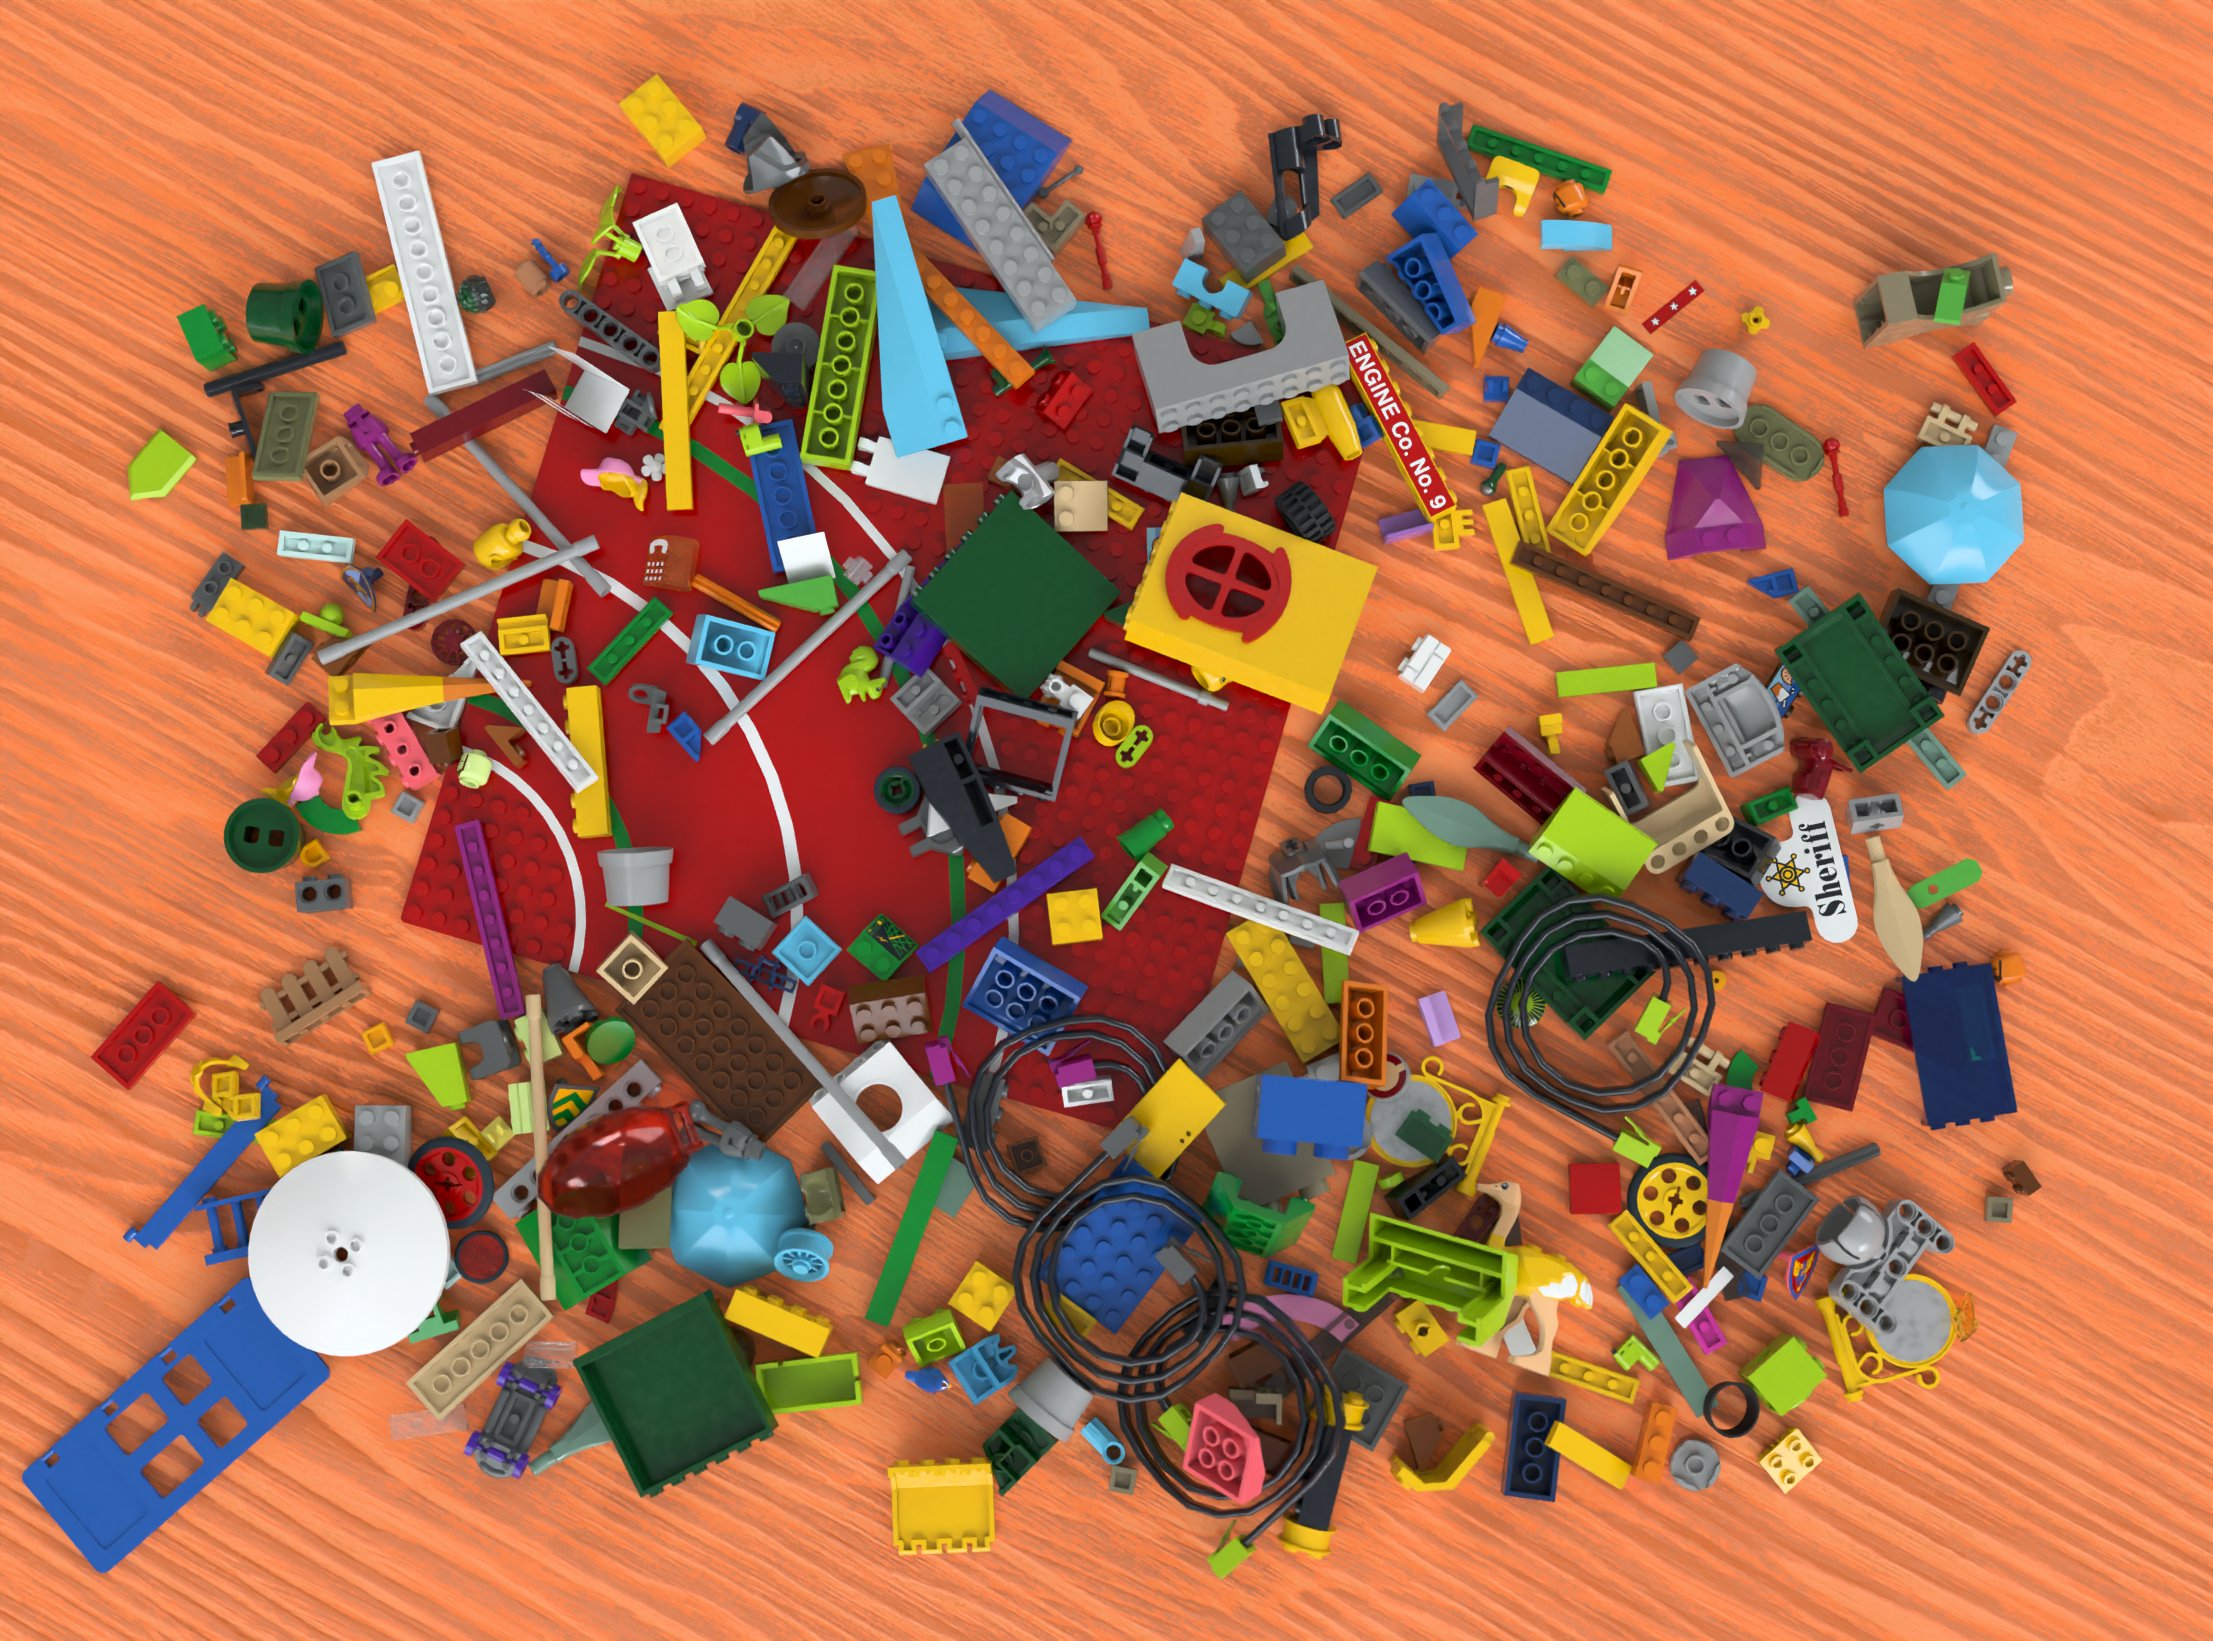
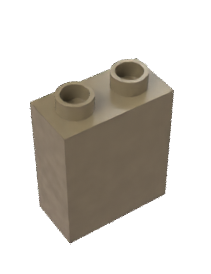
[1204,1061,1336,1212]

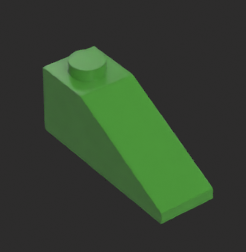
[758,575,840,615]
[1101,852,1168,931]

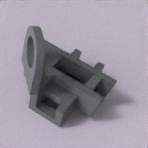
[613,389,658,436]
[628,684,670,733]

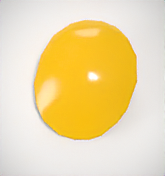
[1093,700,1135,746]

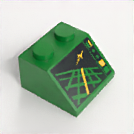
[847,913,919,981]

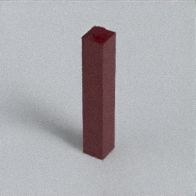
[409,369,558,463]

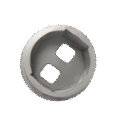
[1674,348,1757,429]
[597,847,673,906]
[1008,1356,1095,1443]

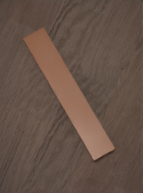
[1606,1030,1708,1166]

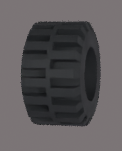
[1274,481,1336,544]

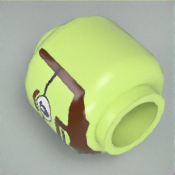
[456,749,492,788]

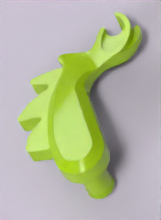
[312,723,390,820]

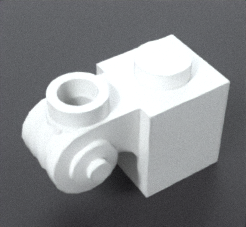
[1040,673,1094,721]

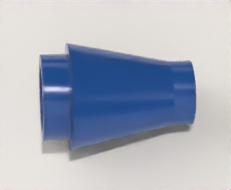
[1490,323,1528,353]

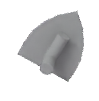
[1314,818,1361,869]

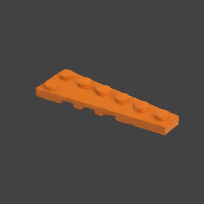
[842,144,910,240]

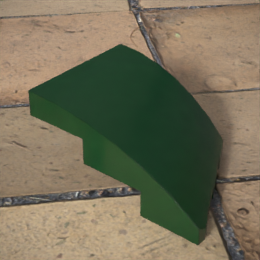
[982,1408,1059,1497]

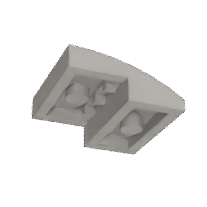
[890,668,962,738]

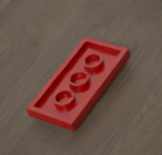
[90,981,197,1090]

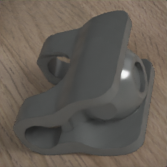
[457,1019,522,1080]

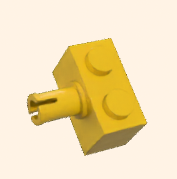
[1393,1299,1449,1357]

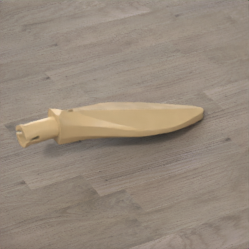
[1864,835,1923,982]

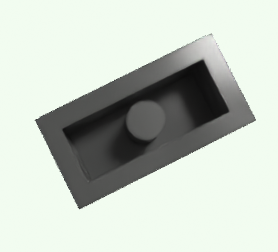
[1604,760,1652,817]

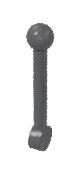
[1039,165,1083,198]

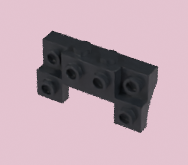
[1111,424,1224,503]

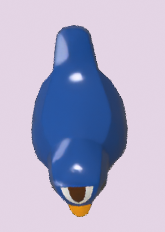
[905,1367,952,1393]

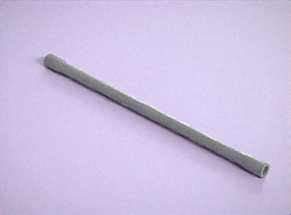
[317,535,600,665]
[700,939,908,1170]

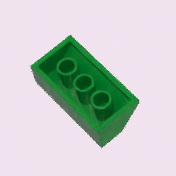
[1307,699,1422,801]

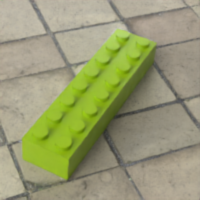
[800,265,878,471]

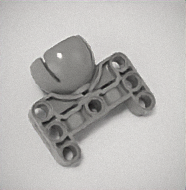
[1815,1195,1955,1335]

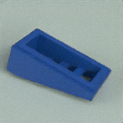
[1263,1259,1319,1298]

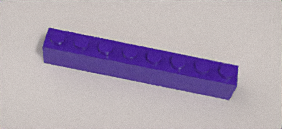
[915,836,1095,973]

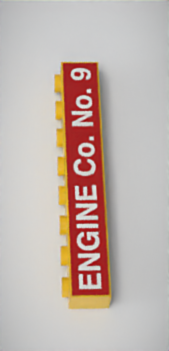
[1345,333,1458,524]

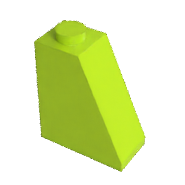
[406,1043,472,1111]

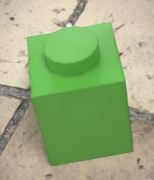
[1934,268,1971,325]

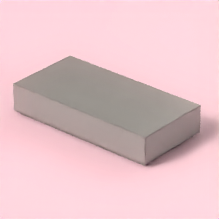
[1426,680,1479,732]

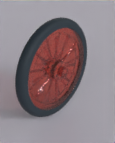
[454,1230,509,1284]

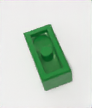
[1740,786,1798,827]

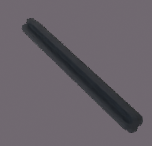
[204,341,347,397]

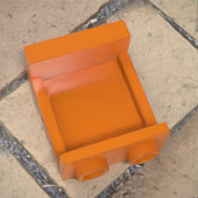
[1035,660,1105,738]

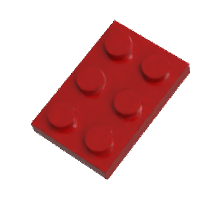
[375,519,466,603]

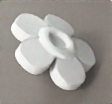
[641,453,665,481]

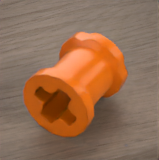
[1104,670,1129,699]

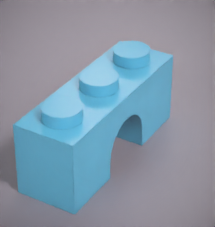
[1172,258,1253,321]

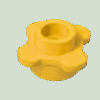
[1741,306,1770,335]

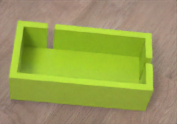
[755,1350,864,1415]

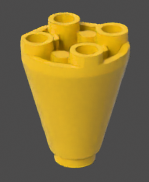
[1409,897,1480,948]

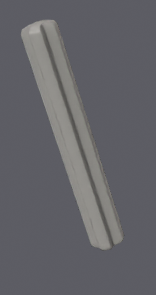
[469,340,558,387]

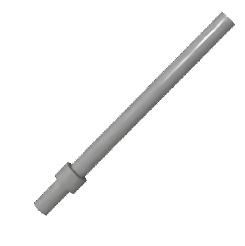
[1088,647,1230,711]

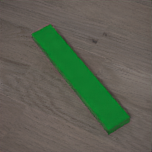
[1467,124,1612,195]

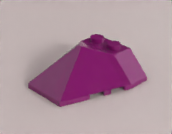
[1664,455,1766,561]

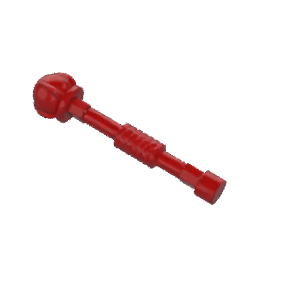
[1085,211,1113,290]
[1823,438,1849,517]

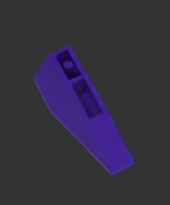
[873,542,962,678]

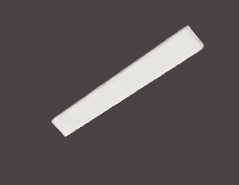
[460,631,598,793]
[1162,864,1359,956]

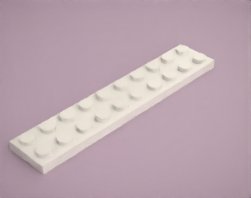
[371,150,478,395]

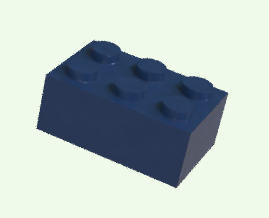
[1675,852,1764,922]

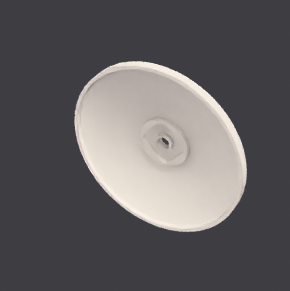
[248,1151,450,1356]

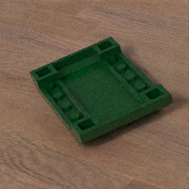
[1774,592,1945,773]
[1479,866,1656,1041]

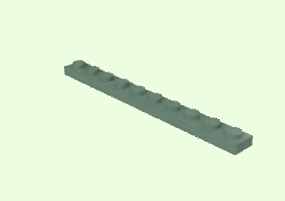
[1787,585,1967,790]

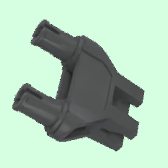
[898,795,966,858]

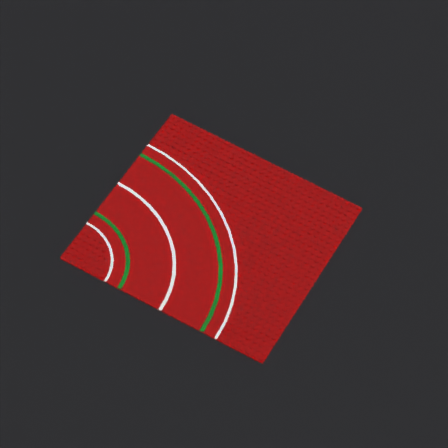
[401,173,1370,1129]

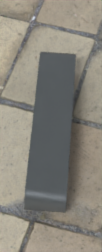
[559,290,661,373]

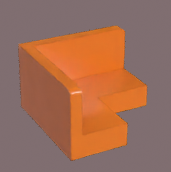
[562,1022,622,1081]

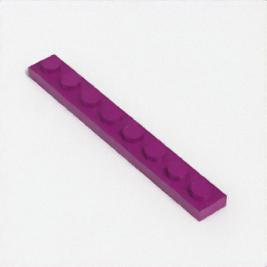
[454,819,527,1020]

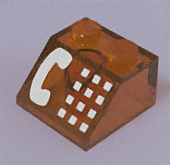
[642,535,700,592]

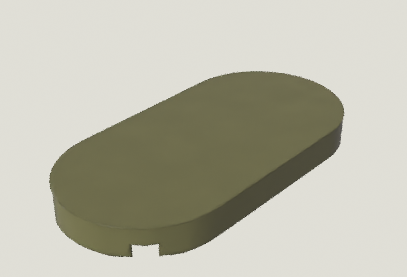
[1733,404,1824,482]

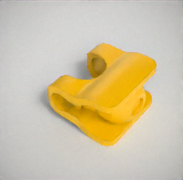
[1486,156,1539,218]

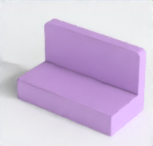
[1416,991,1461,1047]

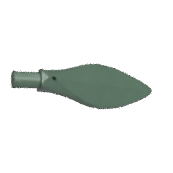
[1402,796,1538,863]
[527,1401,612,1477]

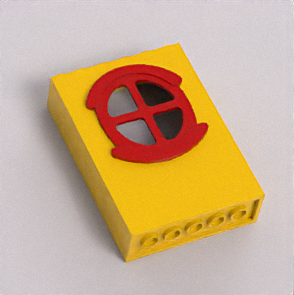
[1123,492,1378,715]

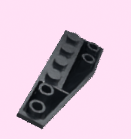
[908,732,1017,884]

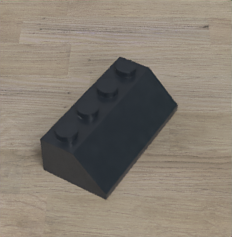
[752,352,812,409]

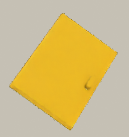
[1110,1058,1226,1178]

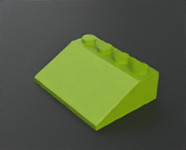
[1528,787,1658,907]

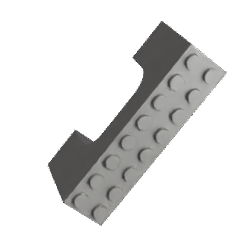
[1132,280,1350,433]

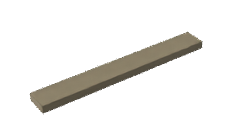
[1289,264,1450,400]

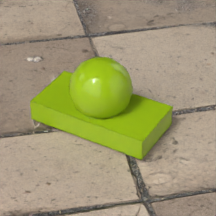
[300,603,354,639]

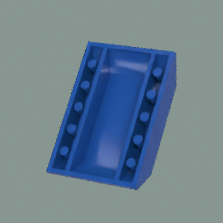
[911,89,1072,254]

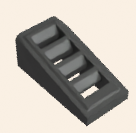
[761,873,820,919]

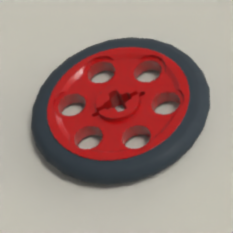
[408,1136,495,1229]

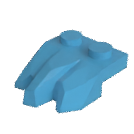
[947,1333,1019,1406]

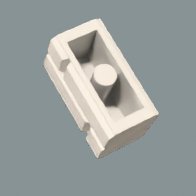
[1398,634,1452,694]

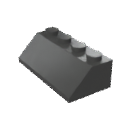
[1355,260,1444,355]

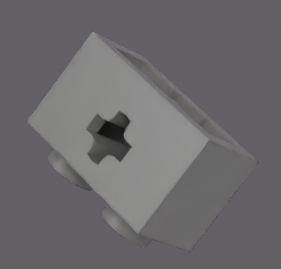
[1846,793,1904,835]

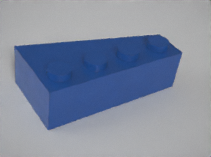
[1385,233,1477,335]

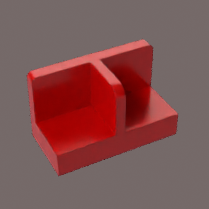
[1478,859,1522,897]

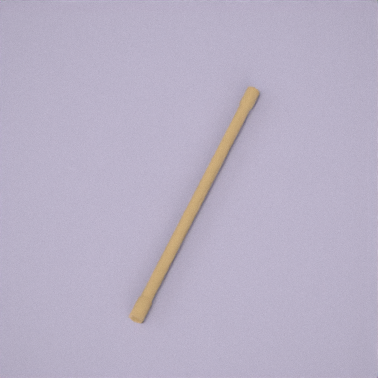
[526,995,556,1301]

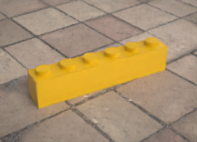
[563,685,612,839]

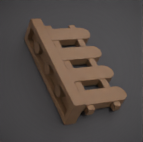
[259,947,372,1047]

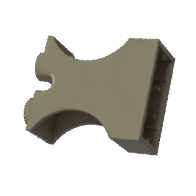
[1853,253,2013,349]

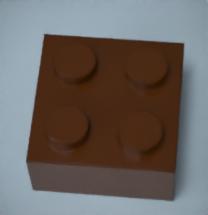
[1007,1135,1047,1175]
[2002,1160,2042,1196]

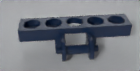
[734,954,798,994]

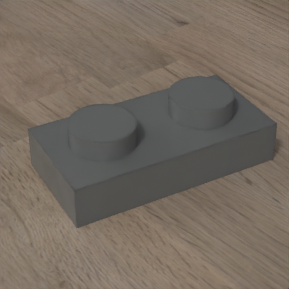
[265,630,314,686]

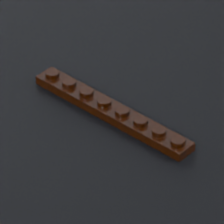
[1509,540,1700,641]

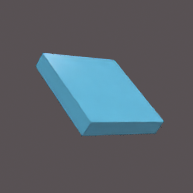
[771,916,843,986]

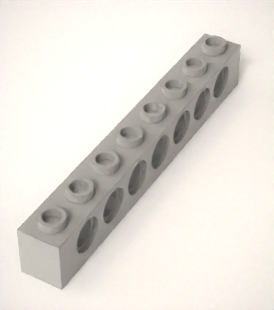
[493,1060,664,1219]

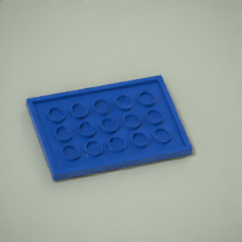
[1039,1154,1202,1334]

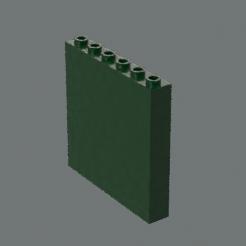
[909,491,1121,698]
[572,1289,779,1498]

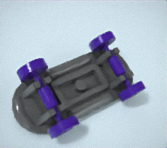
[463,1358,563,1479]

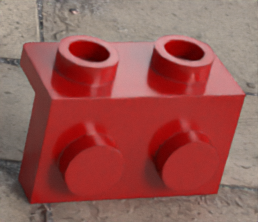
[1034,370,1092,429]

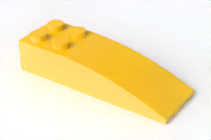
[1546,403,1673,557]

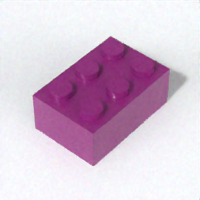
[1338,852,1427,933]

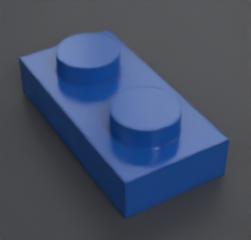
[1617,1264,1670,1320]

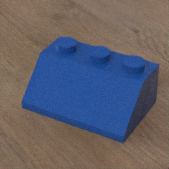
[1391,178,1478,260]

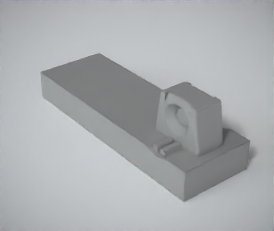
[1635,381,1678,459]

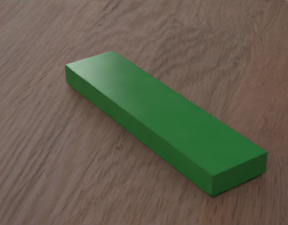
[587,596,674,686]

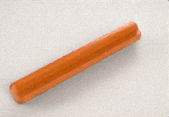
[692,574,781,632]

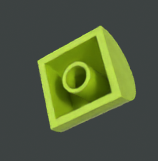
[902,1308,967,1367]

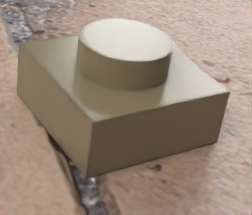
[1984,1196,2013,1224]
[1108,1464,1138,1495]

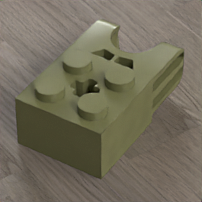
[799,1166,846,1225]

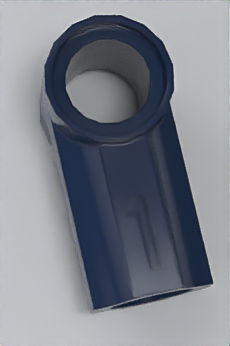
[724,102,766,155]

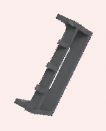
[1437,102,1499,221]

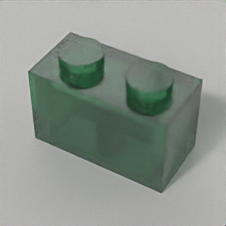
[1394,1109,1454,1164]

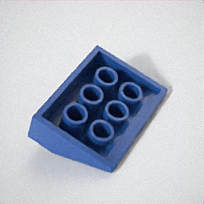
[962,936,1089,1056]

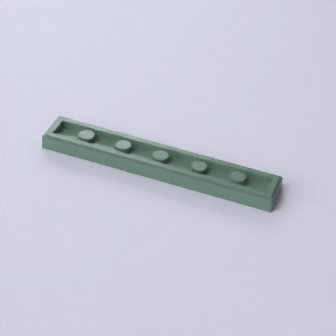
[1616,1284,1719,1418]

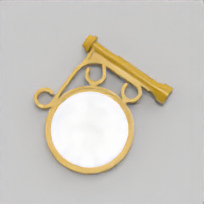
[1365,1056,1511,1198]
[1814,1273,1958,1402]

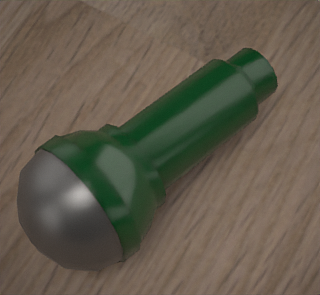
[1479,462,1507,496]

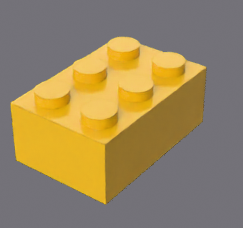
[619,74,706,168]
[206,578,301,658]
[254,1094,352,1178]

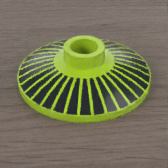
[1496,979,1546,1029]

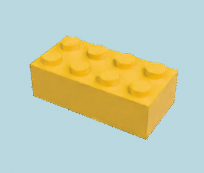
[724,1284,835,1358]

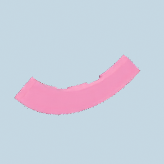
[1222,1294,1360,1342]

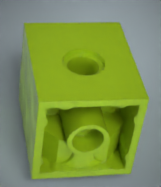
[1737,1333,1827,1416]

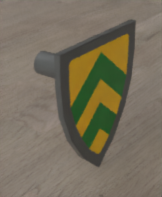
[547,1077,600,1132]

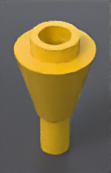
[1784,1121,1824,1163]

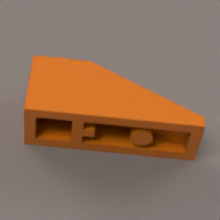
[1468,286,1507,369]

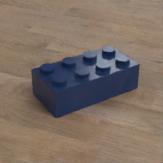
[1500,1390,1566,1502]

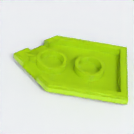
[127,428,197,500]

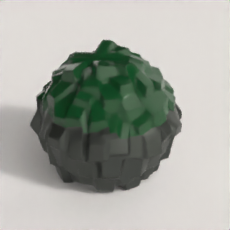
[457,275,496,314]

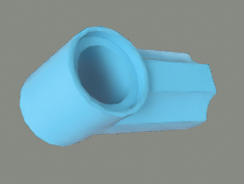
[1080,1416,1126,1465]

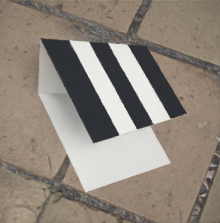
[523,346,630,433]

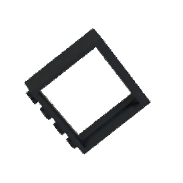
[966,686,1078,802]

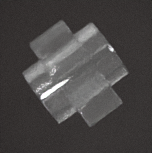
[842,555,873,586]

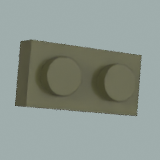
[1555,257,1610,308]

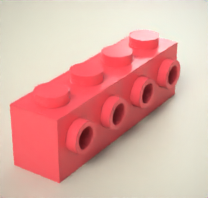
[367,711,442,791]

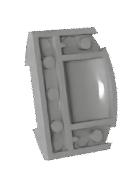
[1684,663,1785,778]

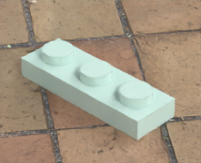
[277,530,356,564]

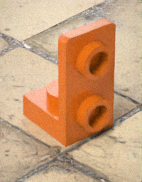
[867,1339,905,1380]

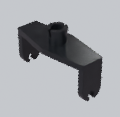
[228,383,264,464]

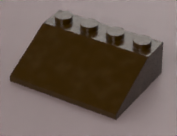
[1180,407,1284,469]
[1879,588,1990,697]

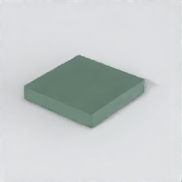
[912,1157,981,1218]

